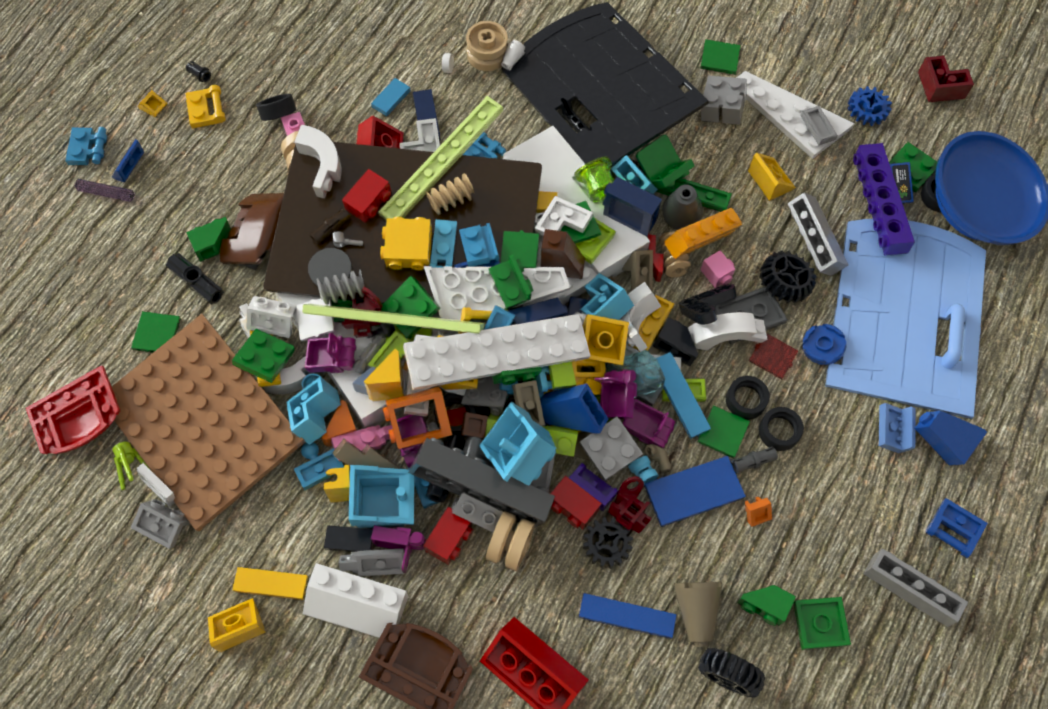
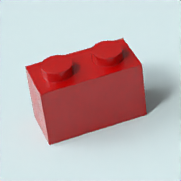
[342,169,392,223]
[550,475,602,530]
[423,507,474,565]

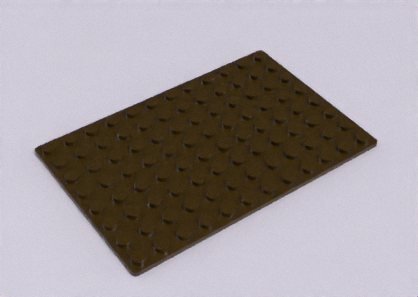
[263,142,542,311]

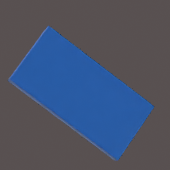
[644,456,746,527]

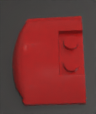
[25,365,120,455]

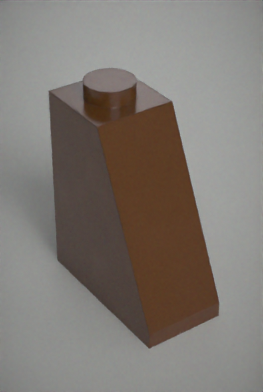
[540,229,585,279]

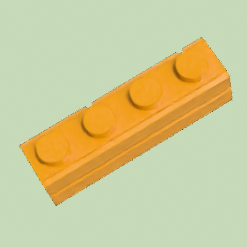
[664,208,742,259]

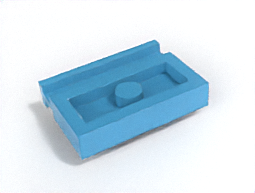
[459,223,499,267]

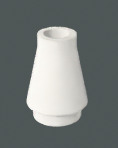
[501,40,525,70]

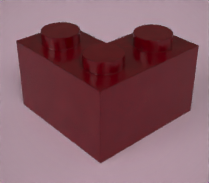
[918,55,974,103]

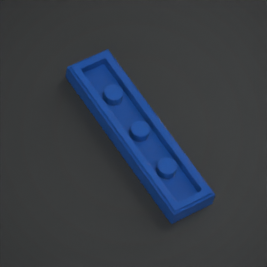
[579,593,677,639]

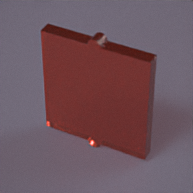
[749,333,798,380]

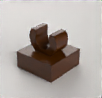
[460,412,488,439]

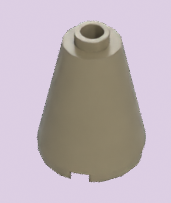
[674,582,722,647]

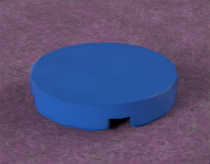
[803,324,846,365]

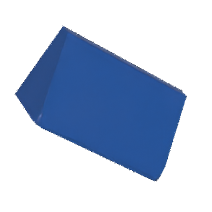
[112,139,144,182]

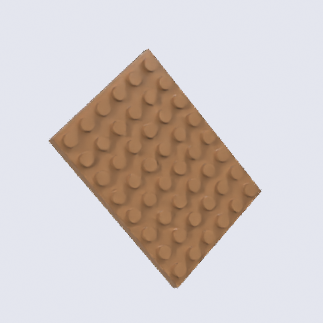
[112,314,305,531]

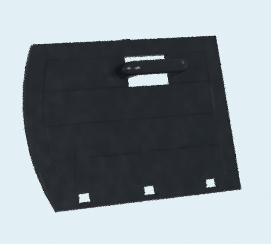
[501,2,709,177]

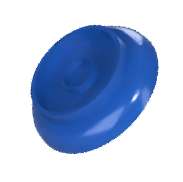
[935,131,1048,245]

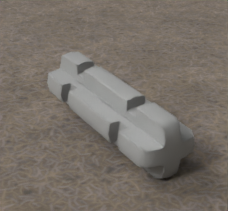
[353,334,386,374]

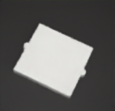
[296,298,335,341]

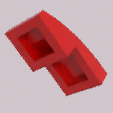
[647,234,664,282]

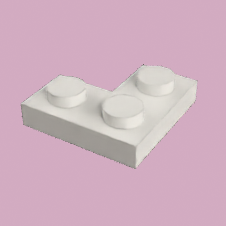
[399,118,440,152]
[535,196,593,236]

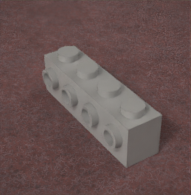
[788,192,849,276]
[863,549,968,627]

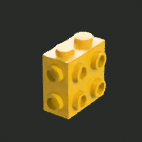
[380,217,432,270]

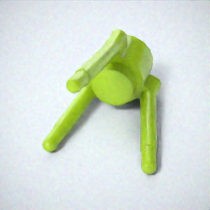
[112,442,150,490]

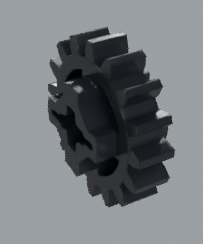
[582,517,633,569]

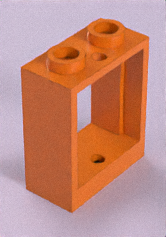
[383,387,452,449]

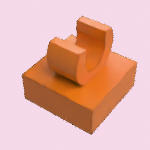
[745,497,772,527]

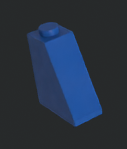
[540,384,608,434]
[914,411,987,465]

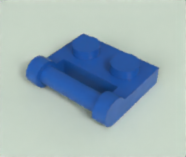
[925,498,988,558]

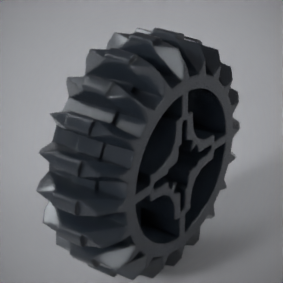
[759,250,817,304]
[698,648,765,698]

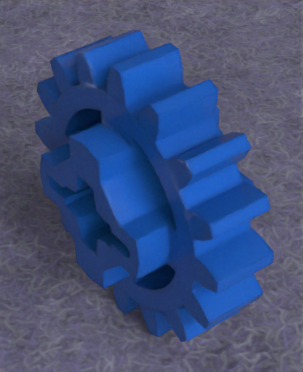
[848,86,892,126]

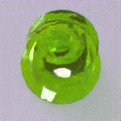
[574,156,614,202]

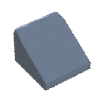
[353,366,376,395]

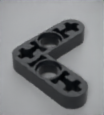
[679,284,737,325]

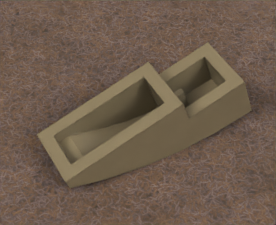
[333,438,401,469]

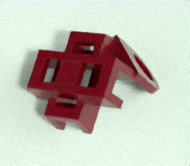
[342,287,383,338]
[608,476,652,534]

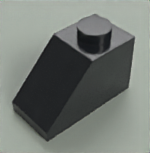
[653,317,698,366]

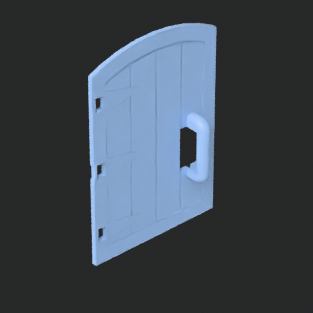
[825,219,986,419]

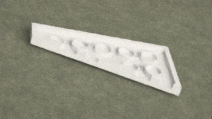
[736,71,854,159]
[424,266,571,321]

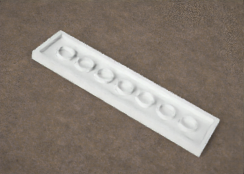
[403,314,590,390]

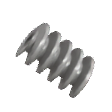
[317,269,364,305]

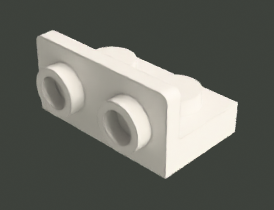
[246,296,296,338]

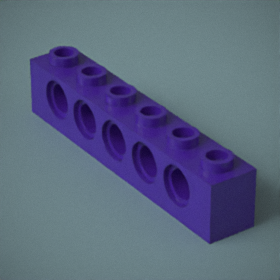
[853,143,915,256]

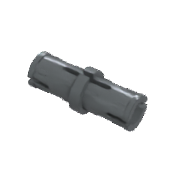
[731,446,778,474]

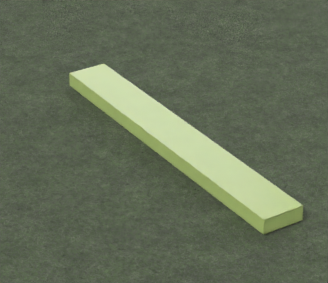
[378,96,503,220]
[302,304,485,334]

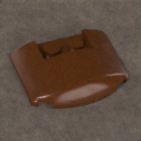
[220,193,284,264]
[359,623,473,709]

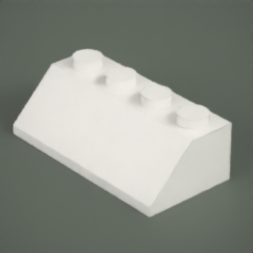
[303,563,408,638]

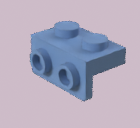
[879,403,916,453]

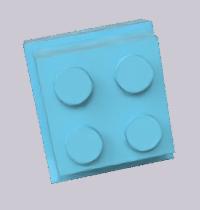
[480,402,556,486]
[349,465,415,528]

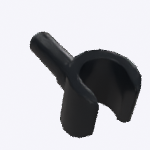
[367,323,396,338]

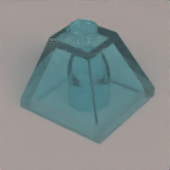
[606,350,666,398]

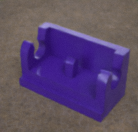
[569,463,618,512]

